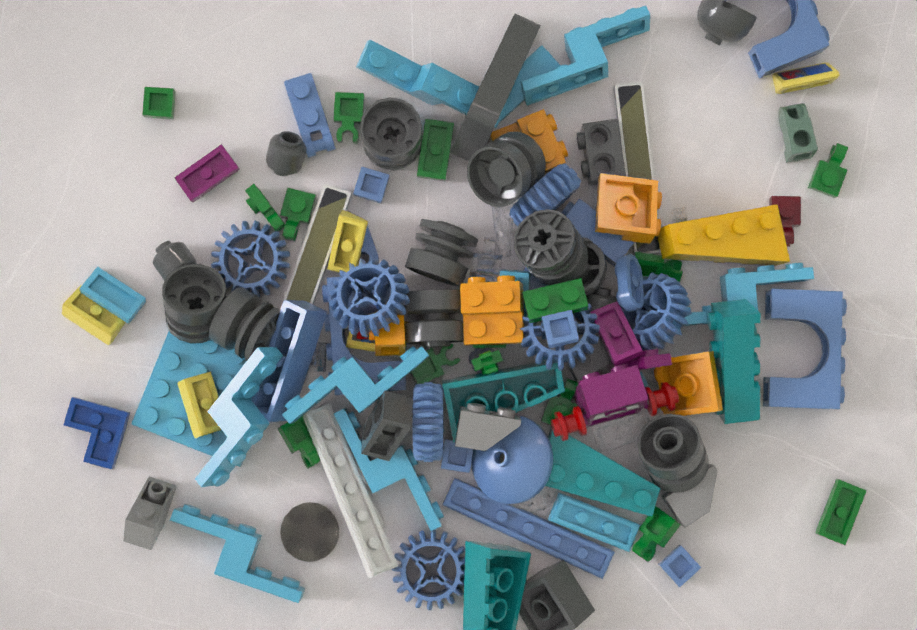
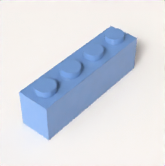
[251,300,328,422]

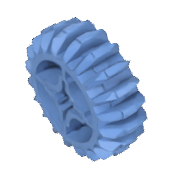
[509,163,581,227]
[211,221,290,298]
[329,257,410,337]
[620,272,692,351]
[520,303,600,371]
[412,382,444,462]
[392,529,465,610]

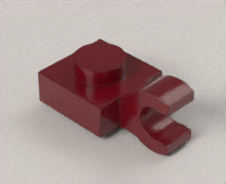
[769,196,801,247]

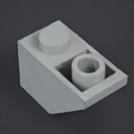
[455,403,521,451]
[661,464,718,528]
[123,476,176,550]

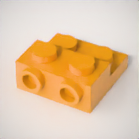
[490,109,568,174]
[595,173,662,244]
[460,275,525,346]
[654,351,723,416]

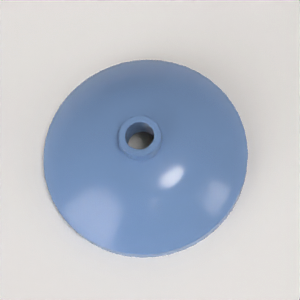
[471,415,553,504]

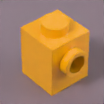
[369,315,405,356]

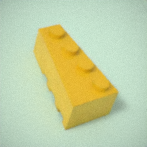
[658,204,790,266]

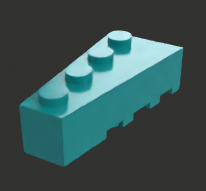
[707,299,761,424]
[442,360,565,442]
[545,426,660,517]
[463,541,531,630]

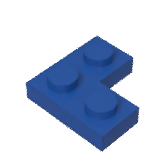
[63,397,130,469]

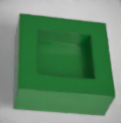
[142,87,176,119]

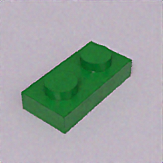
[417,119,454,181]
[522,278,589,323]
[815,479,866,545]

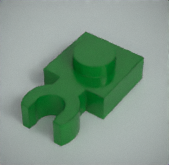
[334,92,365,144]
[245,184,285,232]
[410,344,460,384]

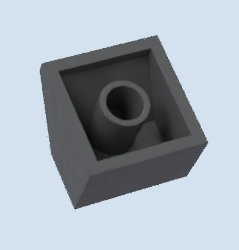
[519,560,595,630]

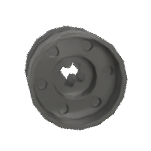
[360,97,423,170]
[513,209,588,285]
[404,219,478,287]
[162,264,226,343]
[209,287,281,361]

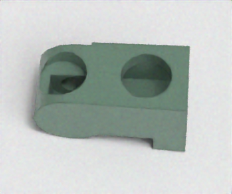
[778,103,818,163]

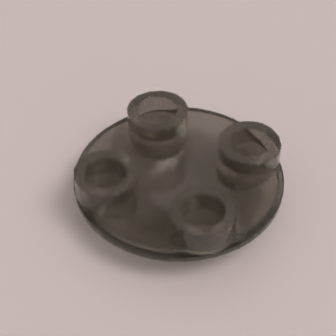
[280,502,339,562]

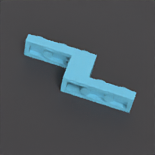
[521,5,650,106]
[356,40,508,128]
[684,263,814,326]
[282,346,430,424]
[195,347,283,488]
[334,408,444,531]
[170,504,305,603]

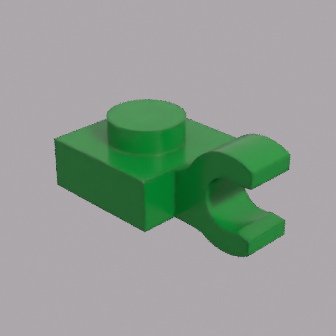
[808,143,848,198]
[280,188,316,241]
[634,251,683,282]
[471,350,503,376]
[541,378,578,425]
[278,416,321,469]
[632,506,681,562]

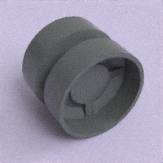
[467,132,546,207]
[404,289,464,347]
[637,414,709,493]

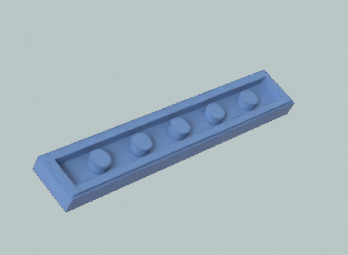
[442,478,615,579]

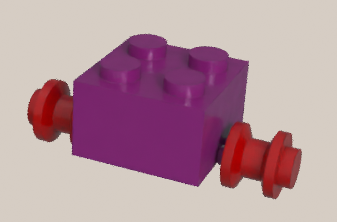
[551,364,679,441]

